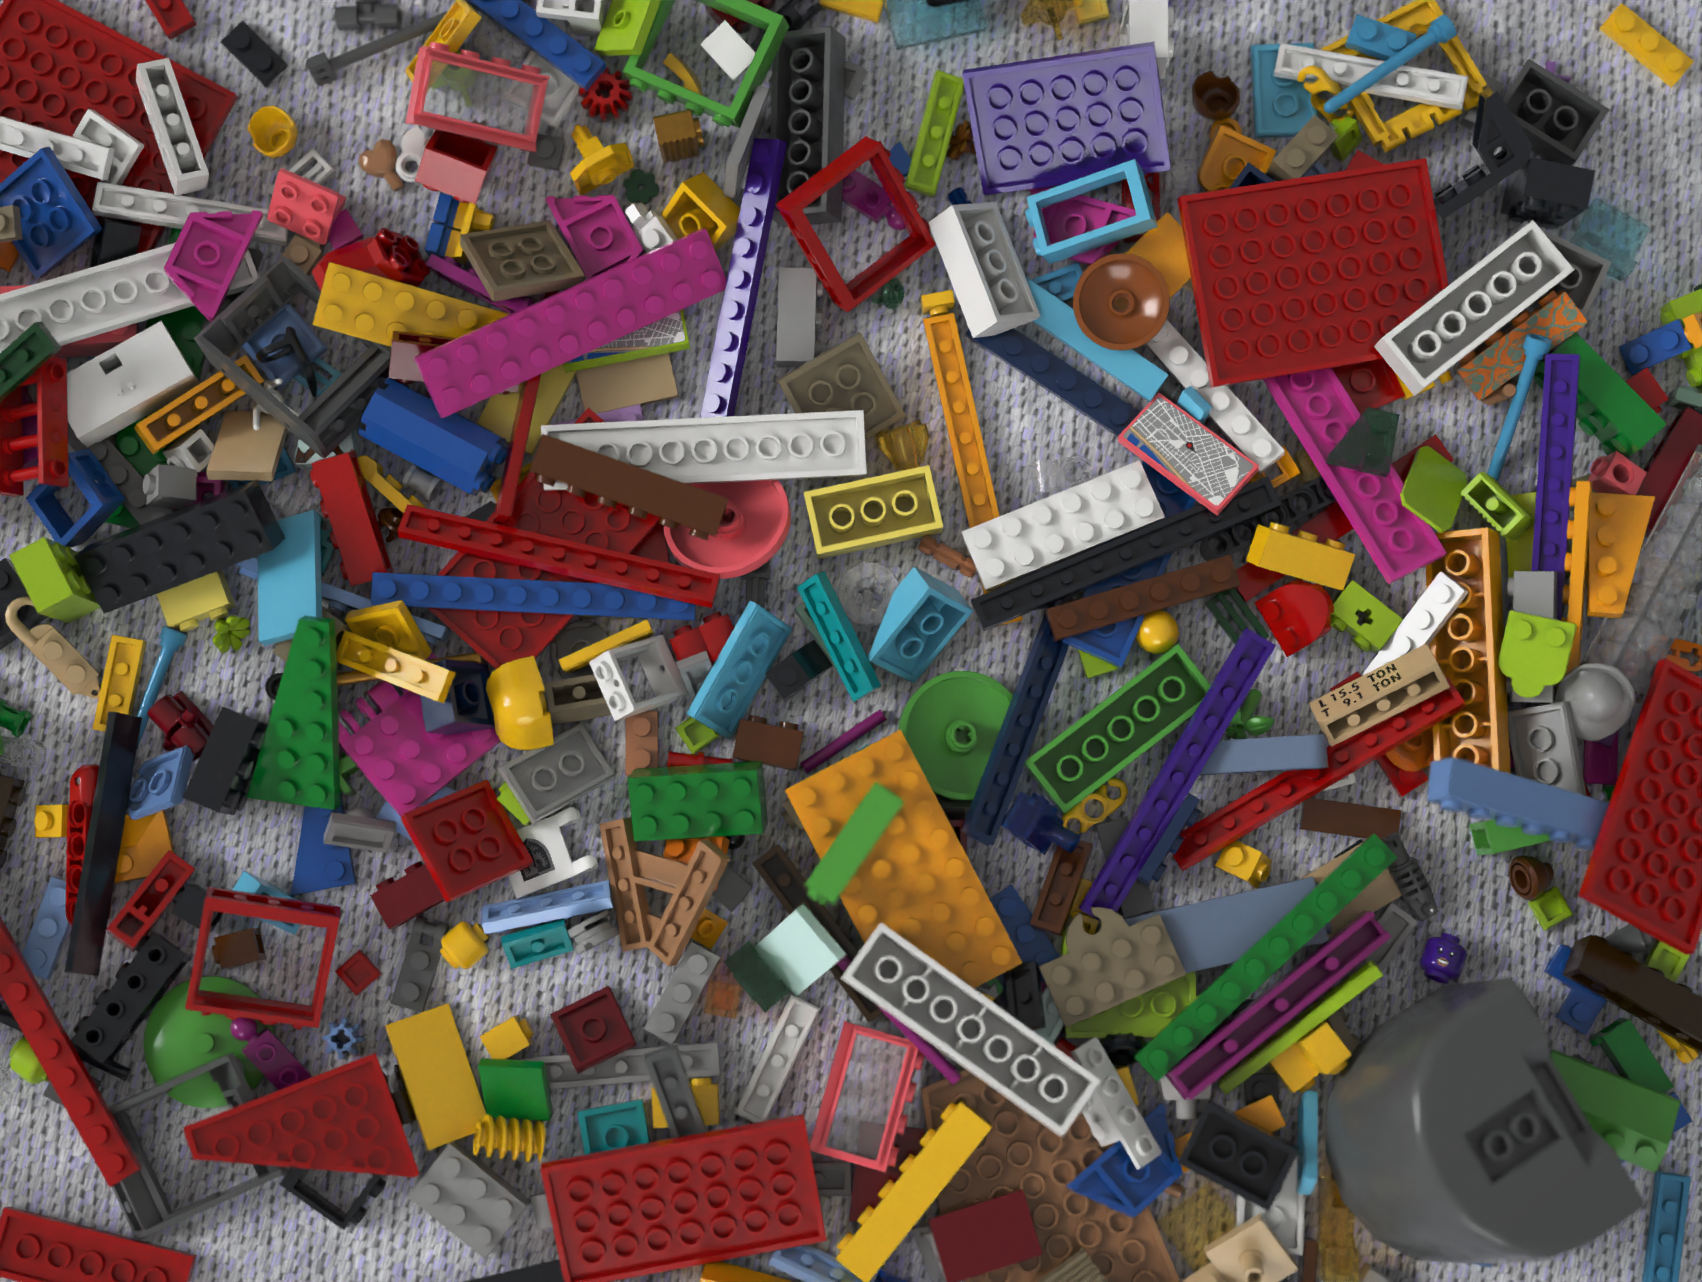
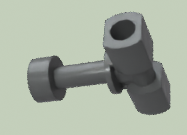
[335,0,402,30]

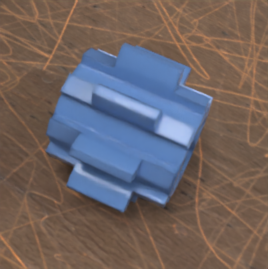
[322,1017,366,1059]

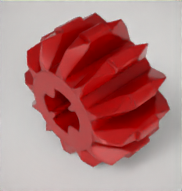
[579,66,633,122]

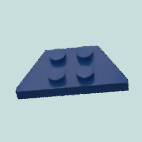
[1066,1103,1183,1218]

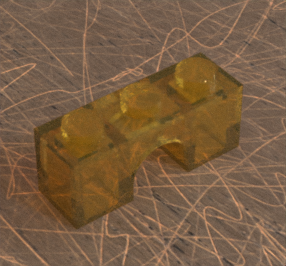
[1318,1176,1359,1282]

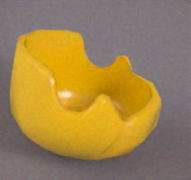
[247,105,298,158]

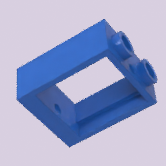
[26,448,125,547]

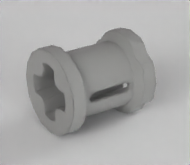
[402,464,444,502]

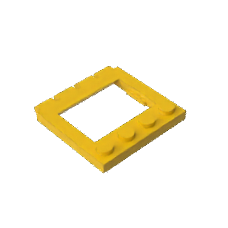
[1320,0,1487,153]

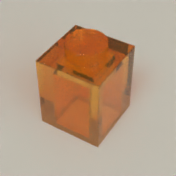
[704,979,744,1019]

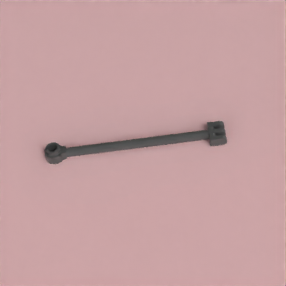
[306,0,529,86]

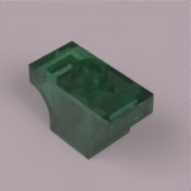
[724,941,790,1012]

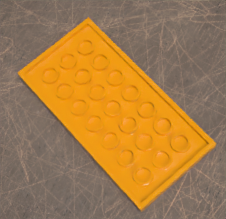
[785,729,1023,989]

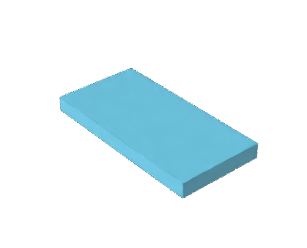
[258,510,322,646]
[686,601,793,740]

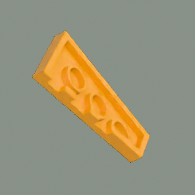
[1587,492,1655,618]

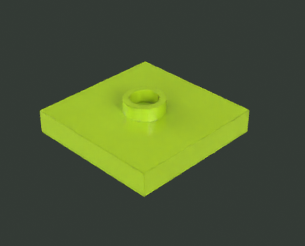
[593,0,661,56]

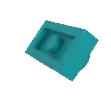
[501,918,574,969]

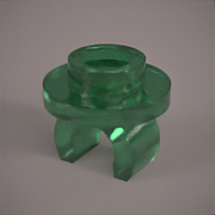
[871,278,905,310]

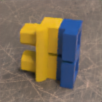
[424,193,495,265]

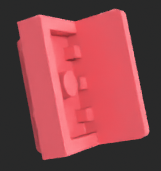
[267,168,347,245]

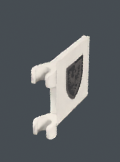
[509,807,598,899]

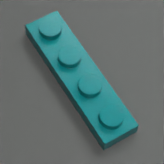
[797,571,881,702]

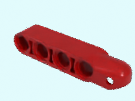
[65,764,111,925]

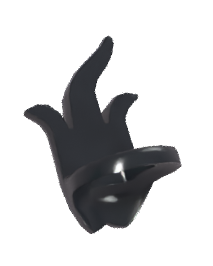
[256,327,317,397]

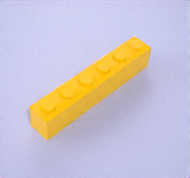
[836,1099,993,1282]

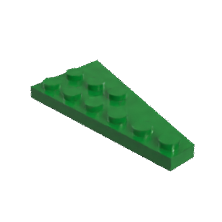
[246,616,341,810]

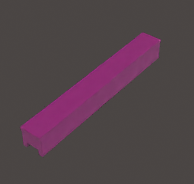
[1165,911,1392,1100]

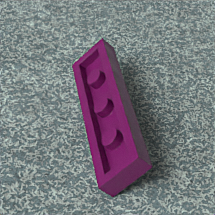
[425,254,534,314]

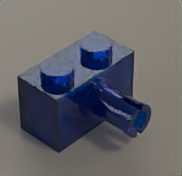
[1001,791,1080,855]

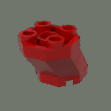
[312,228,431,291]

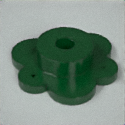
[623,169,660,204]

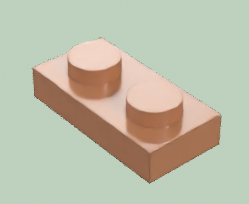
[625,711,659,776]

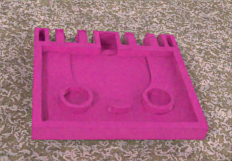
[338,652,501,817]

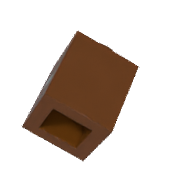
[212,928,267,969]

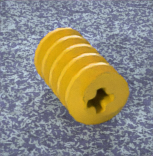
[473,1114,546,1163]

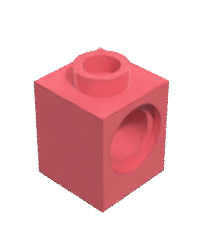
[1588,451,1647,495]

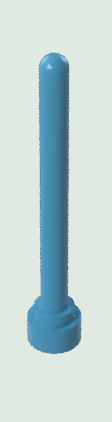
[1324,15,1457,113]
[1487,333,1552,481]
[136,626,188,749]

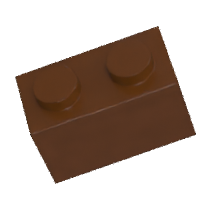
[732,715,804,771]

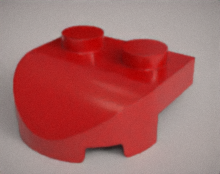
[1254,578,1334,657]

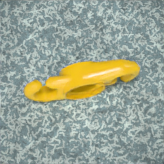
[1297,65,1354,123]
[1059,778,1128,839]

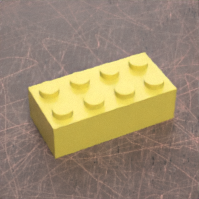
[804,465,943,560]

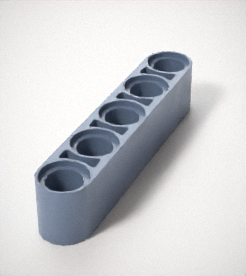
[1167,734,1328,776]

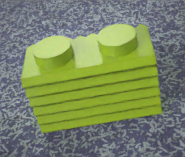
[1461,471,1535,541]

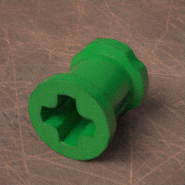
[0,698,31,737]

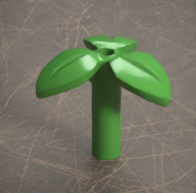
[1225,689,1275,739]

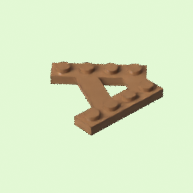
[599,818,730,967]

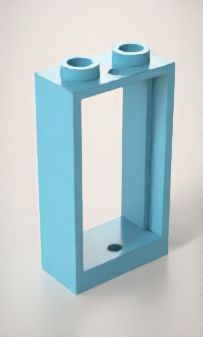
[1025,159,1158,264]

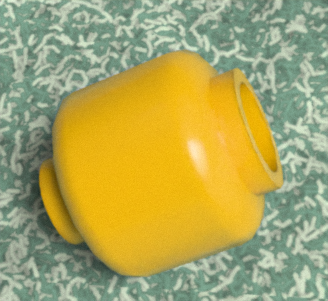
[440,921,489,969]

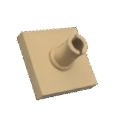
[1204,1213,1298,1282]

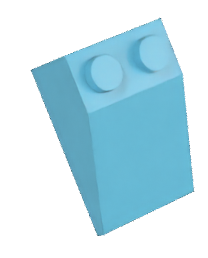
[868,567,973,683]

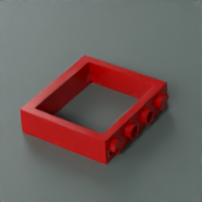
[775,136,936,313]
[185,886,341,1029]

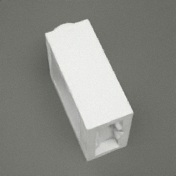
[589,634,688,721]

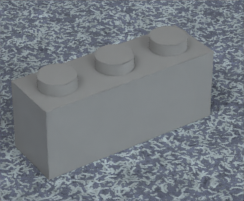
[776,267,823,368]
[644,941,722,1045]

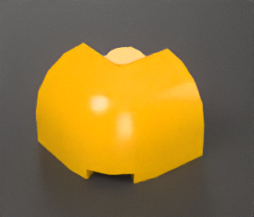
[486,656,554,750]

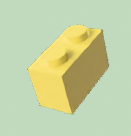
[156,570,236,632]

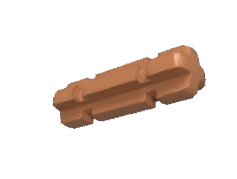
[918,535,976,577]

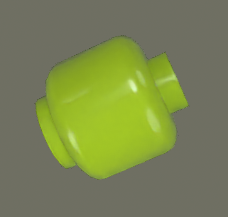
[9,1037,50,1085]

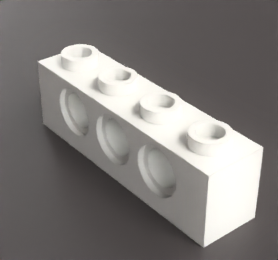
[136,58,209,196]

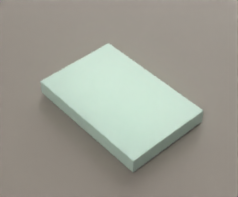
[754,904,846,996]

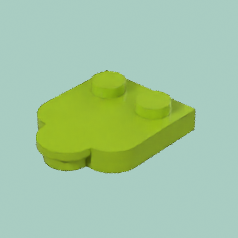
[1498,610,1577,698]

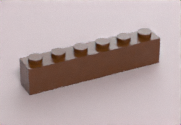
[530,434,729,541]

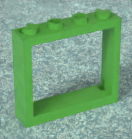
[623,0,789,129]
[805,782,904,906]

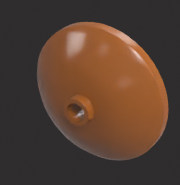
[1073,253,1170,351]

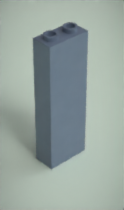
[1124,877,1332,973]

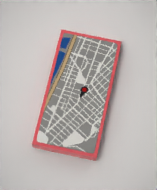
[1118,393,1259,516]

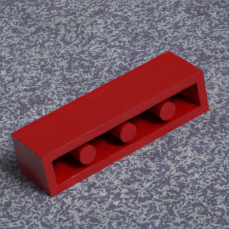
[310,450,394,587]

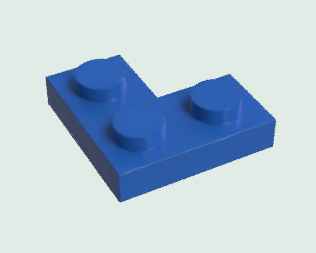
[1544,944,1607,1035]

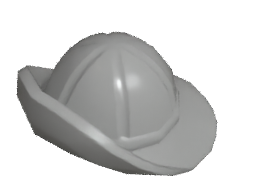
[1554,663,1635,741]

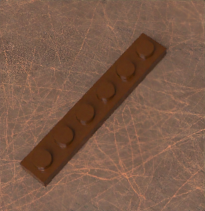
[1046,555,1241,642]

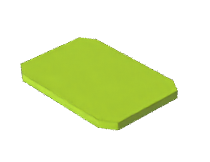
[1400,445,1467,533]

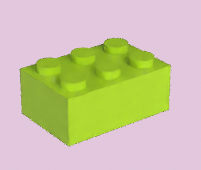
[9,537,100,624]

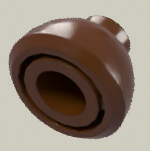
[1509,855,1554,901]

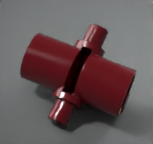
[147,691,214,762]

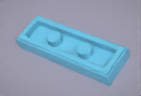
[1297,1090,1318,1196]

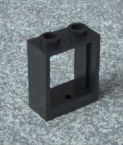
[279,1167,387,1230]

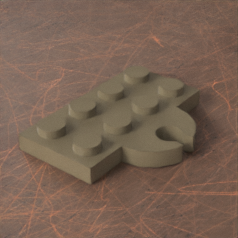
[1038,907,1186,1027]

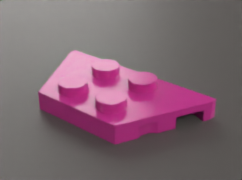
[1029,186,1136,265]
[545,195,644,280]
[164,210,263,322]

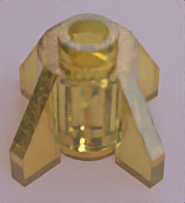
[1021,0,1084,41]
[874,419,929,471]

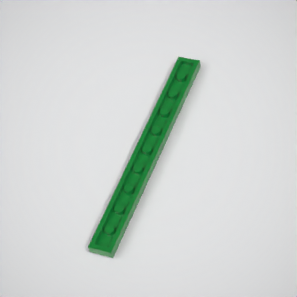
[1133,834,1397,1082]

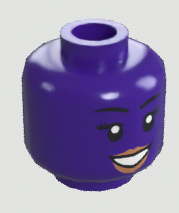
[1419,933,1467,984]

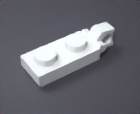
[625,202,678,253]

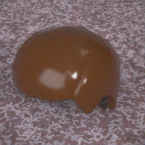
[1192,71,1240,120]

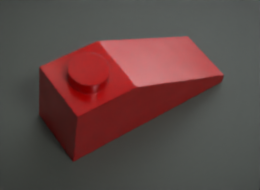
[106,850,196,952]

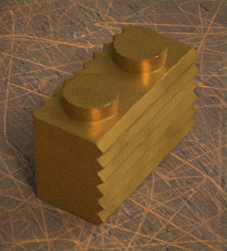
[653,109,704,164]

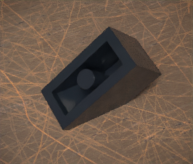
[765,640,833,702]

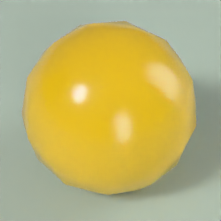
[1135,611,1180,655]

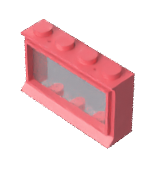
[405,42,550,152]
[810,1021,925,1172]

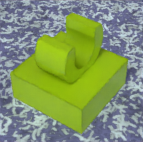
[1330,116,1363,162]

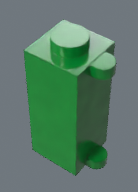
[1589,1018,1674,1095]

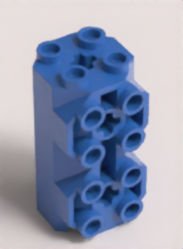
[359,377,508,496]

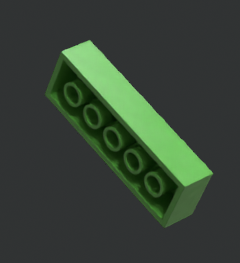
[1024,644,1211,815]

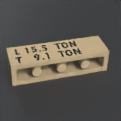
[1309,644,1450,747]

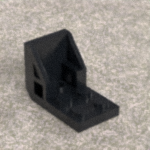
[1434,86,1532,219]

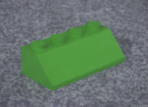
[1550,1049,1681,1173]

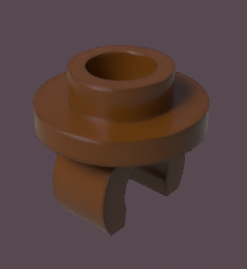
[378,507,404,543]

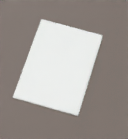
[700,21,756,80]

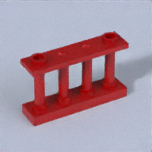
[0,356,69,497]

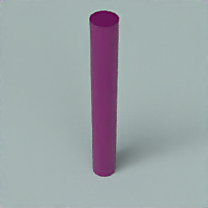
[800,709,887,774]

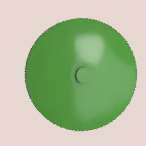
[898,671,1013,801]
[144,976,276,1108]

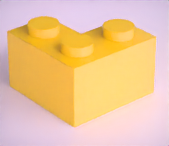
[1267,1022,1352,1093]

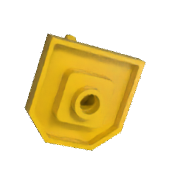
[570,124,635,196]

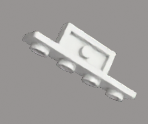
[1071,1037,1161,1170]

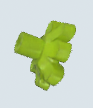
[212,615,250,653]

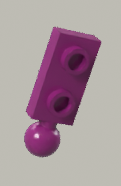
[842,170,906,230]
[230,1017,312,1090]

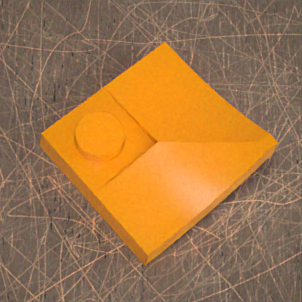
[114,810,174,884]

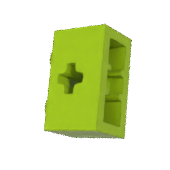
[1330,580,1404,652]

